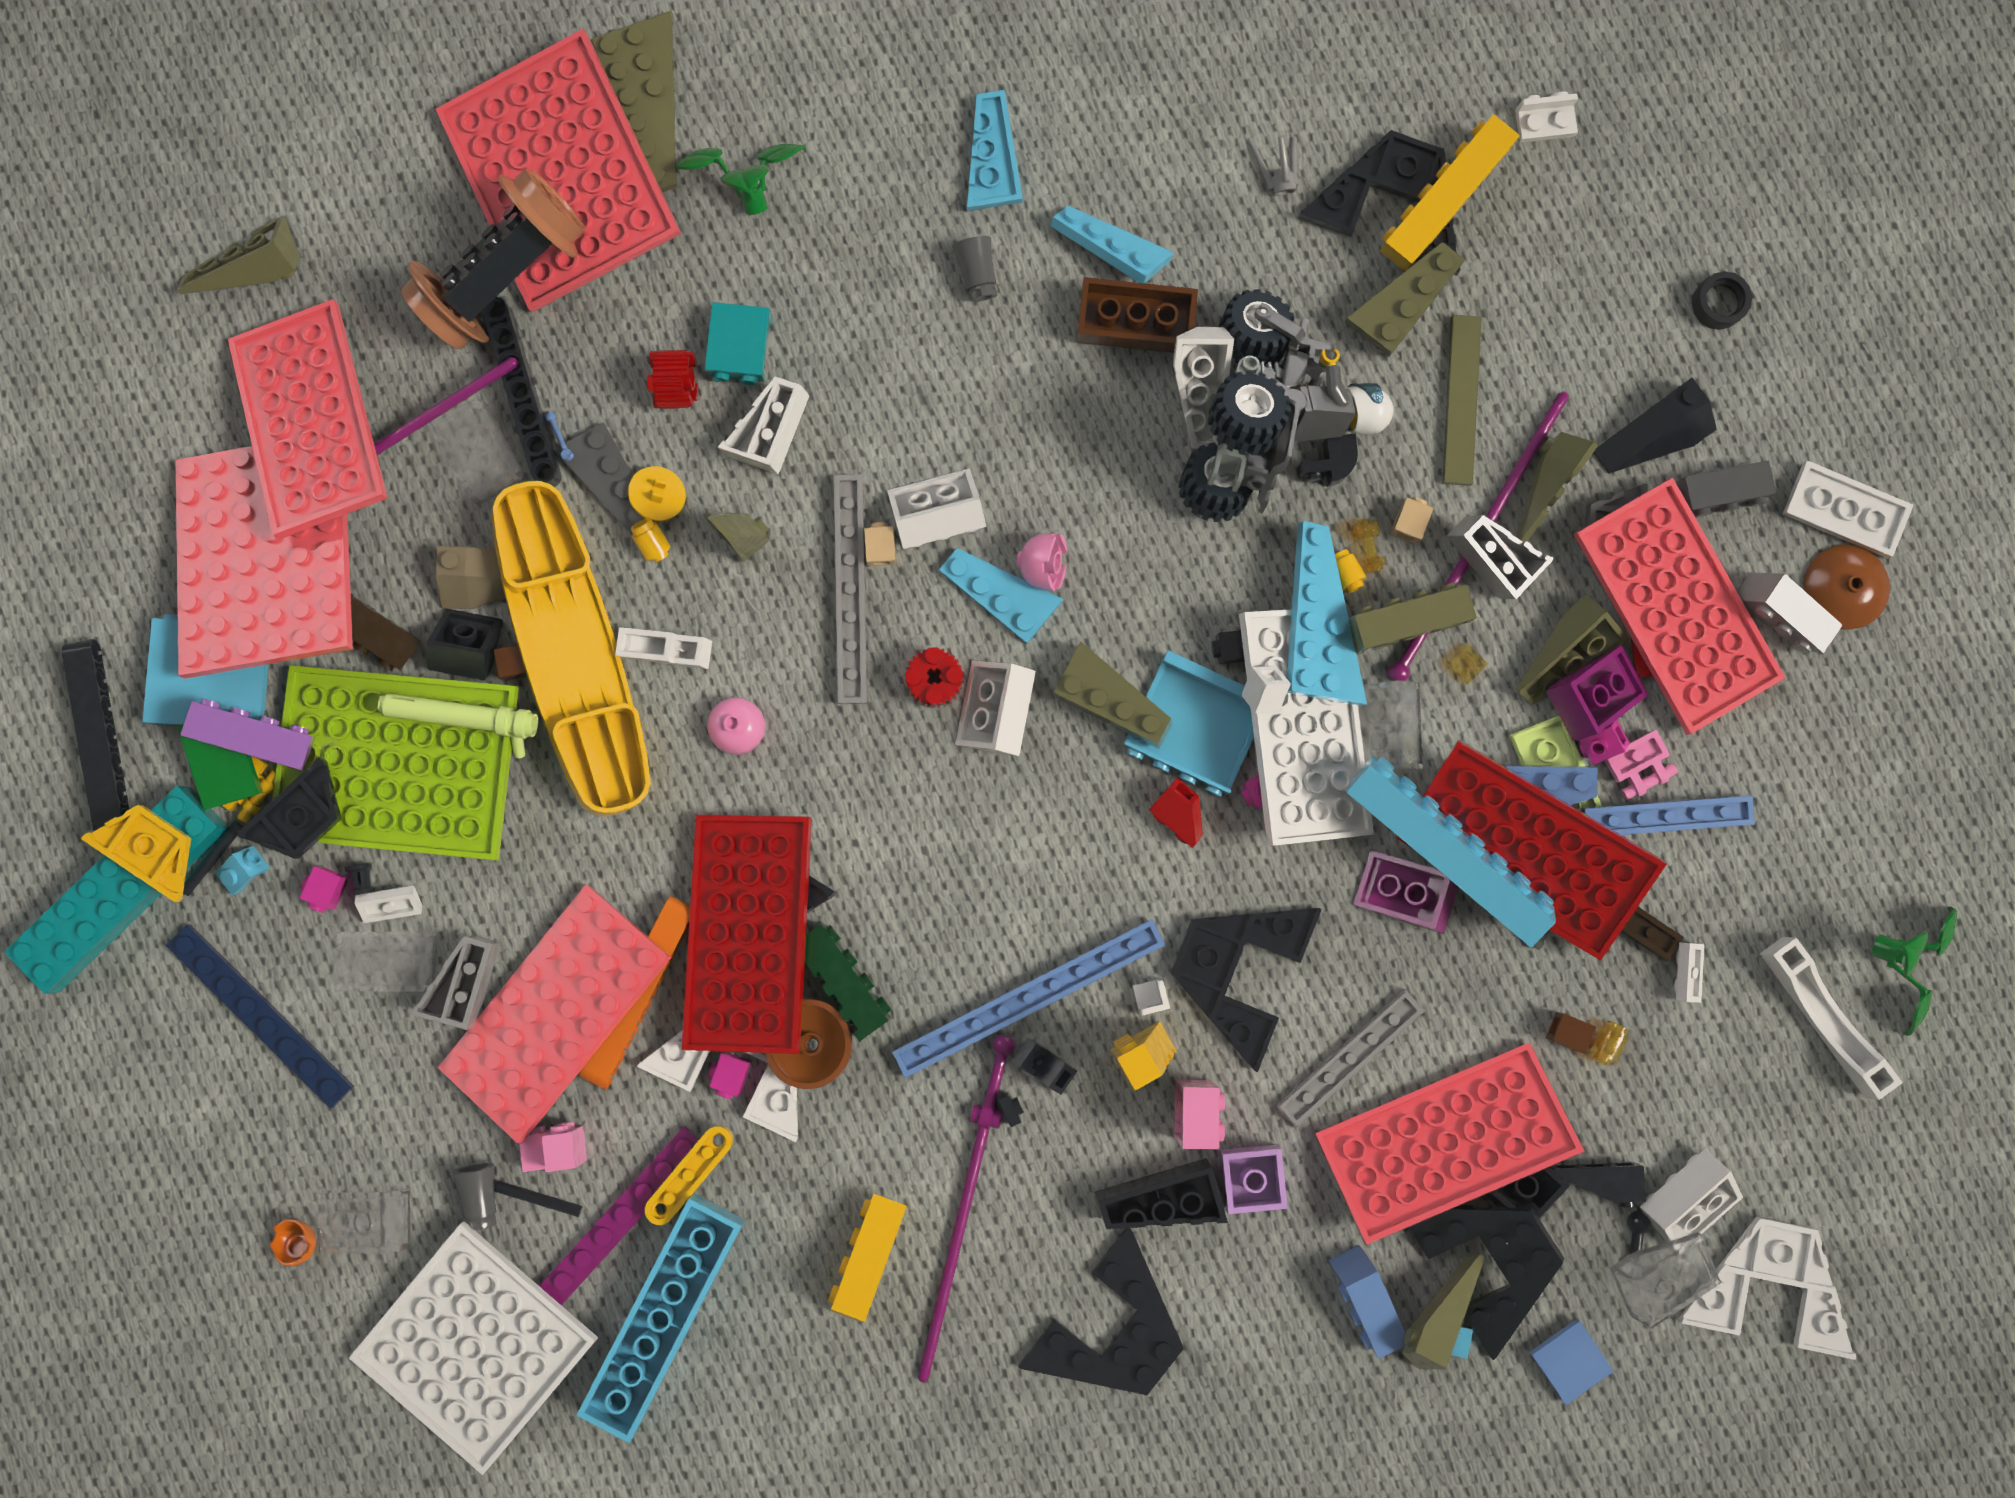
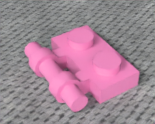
[1604,730,1678,800]

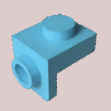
[215,846,270,896]

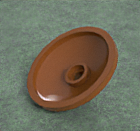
[1803,545,1890,630]
[765,999,852,1089]

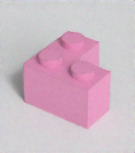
[519,1121,587,1172]

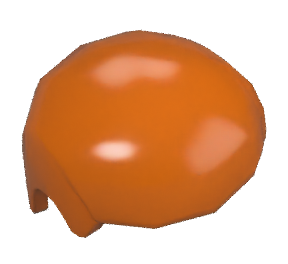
[269,1219,317,1267]

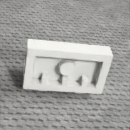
[1515,92,1578,143]

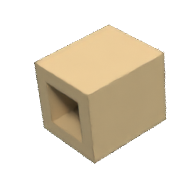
[1390,497,1434,544]
[864,522,897,567]

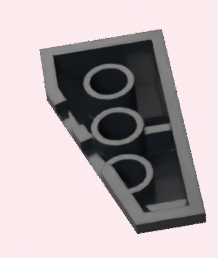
[1593,377,1717,474]
[1485,1167,1570,1220]

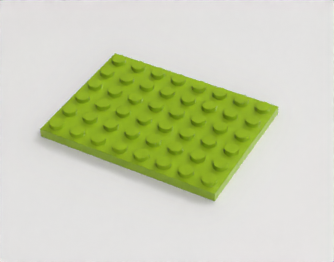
[272,665,519,861]

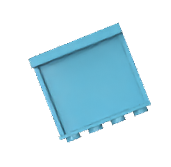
[142,614,269,726]
[1123,650,1254,797]

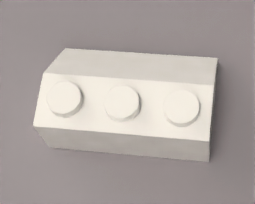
[887,468,986,549]
[955,661,1036,756]
[1640,1149,1743,1255]

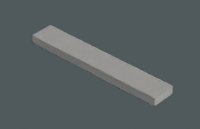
[1276,989,1425,1128]

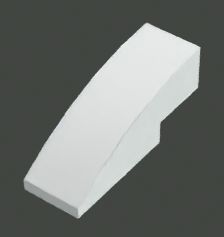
[615,627,712,669]

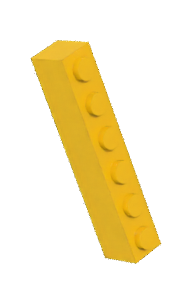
[1380,114,1520,271]

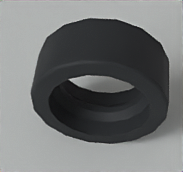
[1692,271,1753,330]

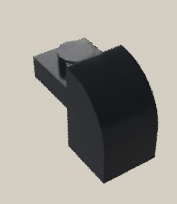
[1297,433,1358,487]
[1011,1038,1077,1095]

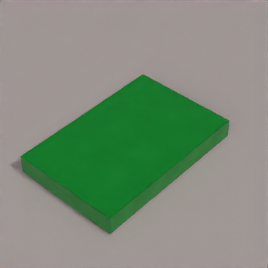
[177,710,263,810]

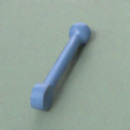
[545,411,574,461]

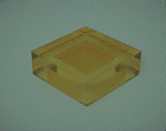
[1446,644,1488,685]

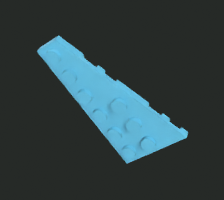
[1287,521,1367,706]

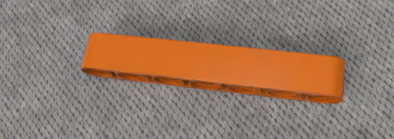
[579,896,690,1090]

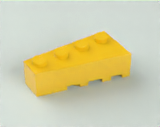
[1110,1021,1177,1091]
[828,1194,907,1323]

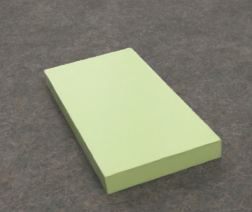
[1509,716,1602,811]

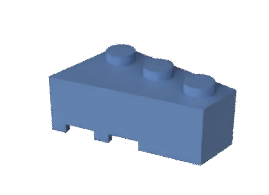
[1505,765,1598,805]
[1328,1245,1406,1359]

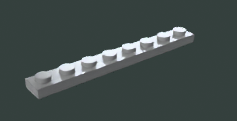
[834,474,867,704]

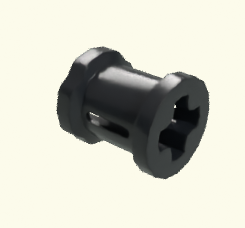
[344,863,375,896]

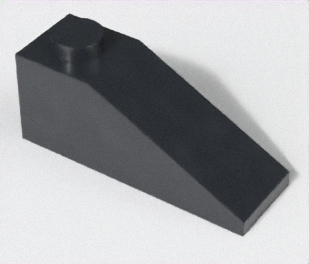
[1549,1162,1646,1207]

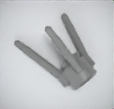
[1247,136,1299,196]

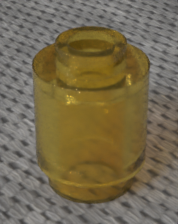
[1589,1020,1629,1066]

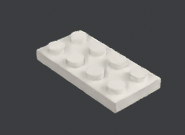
[1782,460,1913,559]

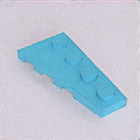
[967,90,1023,211]
[1050,206,1174,283]
[939,548,1064,644]

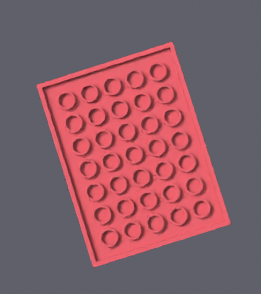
[435,29,682,312]
[175,446,353,679]

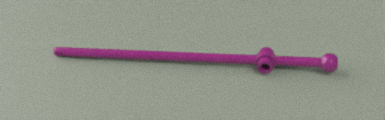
[374,357,518,456]
[1387,391,1569,684]
[918,1035,1016,1383]

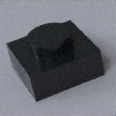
[998,1093,1024,1127]

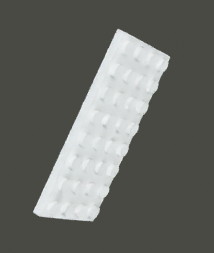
[1239,609,1374,846]

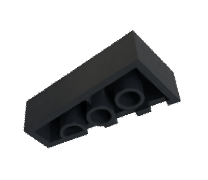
[1095,1158,1228,1229]

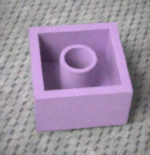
[1218,1144,1288,1214]

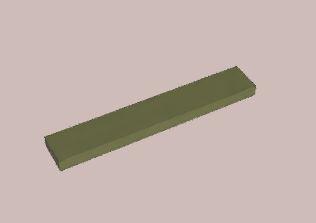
[1442,315,1482,486]

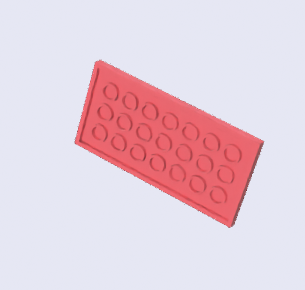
[228,299,388,539]
[1573,478,1786,735]
[438,885,672,1144]
[1315,1042,1584,1246]

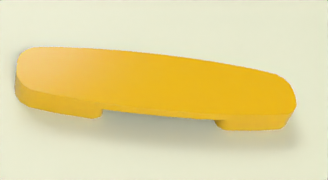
[491,481,651,817]

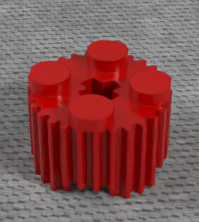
[647,350,698,409]
[905,647,964,708]

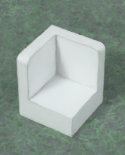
[1242,666,1291,713]
[1132,979,1170,1016]

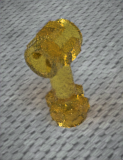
[1352,518,1385,574]

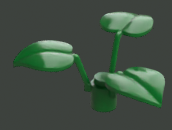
[675,144,806,215]
[1871,907,1957,1036]

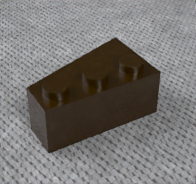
[351,594,421,671]

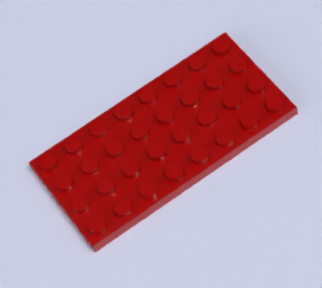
[1396,740,1667,961]
[682,815,812,1054]

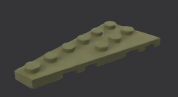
[592,11,677,193]

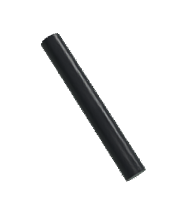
[183,820,244,896]
[494,1181,583,1217]

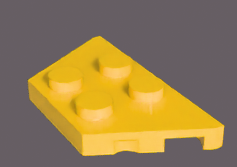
[81,805,191,902]

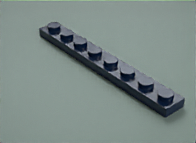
[166,924,355,1109]

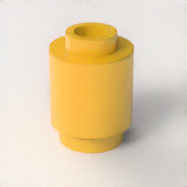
[630,518,671,562]
[1335,549,1367,594]

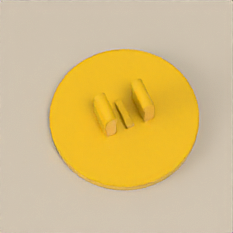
[628,466,686,522]

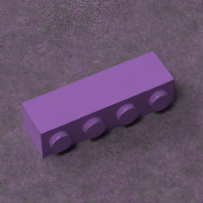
[180,698,314,771]

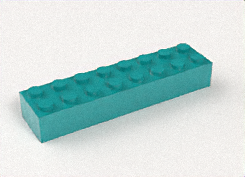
[4,785,229,994]

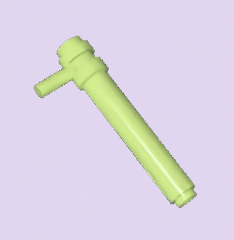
[378,693,538,758]

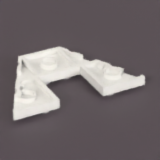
[637,1030,798,1142]
[1678,1217,1856,1360]

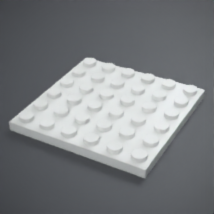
[349,1221,598,1475]

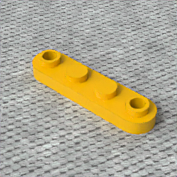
[645,1125,734,1225]

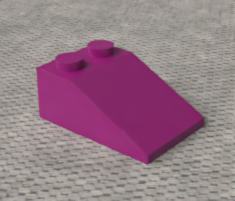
[1546,645,1648,741]
[1353,850,1459,934]

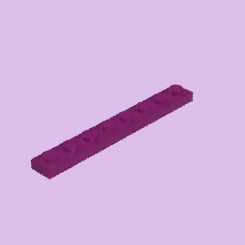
[539,1126,699,1306]

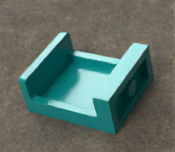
[705,302,772,385]

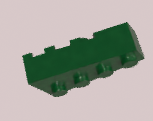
[805,923,892,1042]

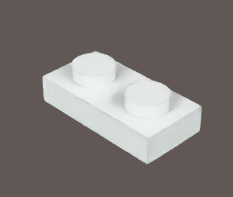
[355,886,422,923]
[1674,942,1704,1003]

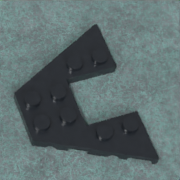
[1298,130,1461,276]
[1170,908,1322,1072]
[1408,1205,1565,1360]
[1018,1228,1184,1395]

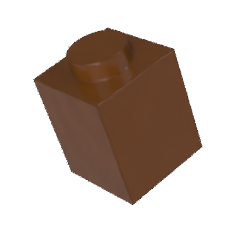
[494,645,527,681]
[1546,1012,1596,1054]

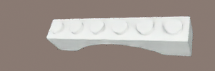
[1760,937,1903,1100]

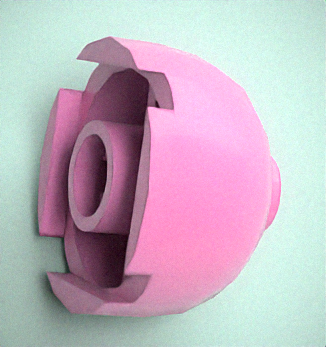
[1017,533,1067,591]
[707,697,766,755]

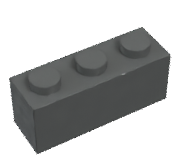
[1676,460,1777,518]

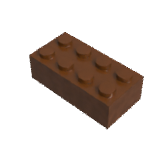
[1077,277,1198,353]

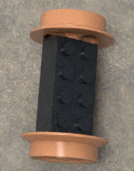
[401,167,586,349]

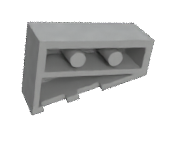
[1447,515,1554,599]

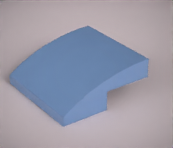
[1529,1319,1614,1405]

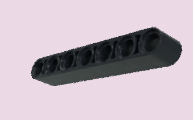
[482,296,562,487]
[62,639,129,831]

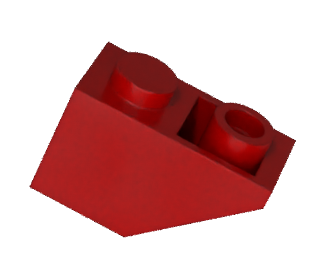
[1149,777,1203,848]

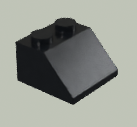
[426,608,502,681]

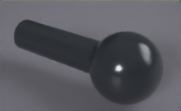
[1627,1210,1652,1268]

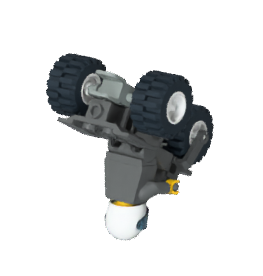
[1178,289,1394,522]

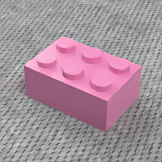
[1174,1079,1225,1149]

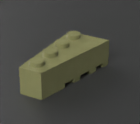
[1345,242,1465,357]
[1349,582,1477,655]
[1054,641,1172,749]

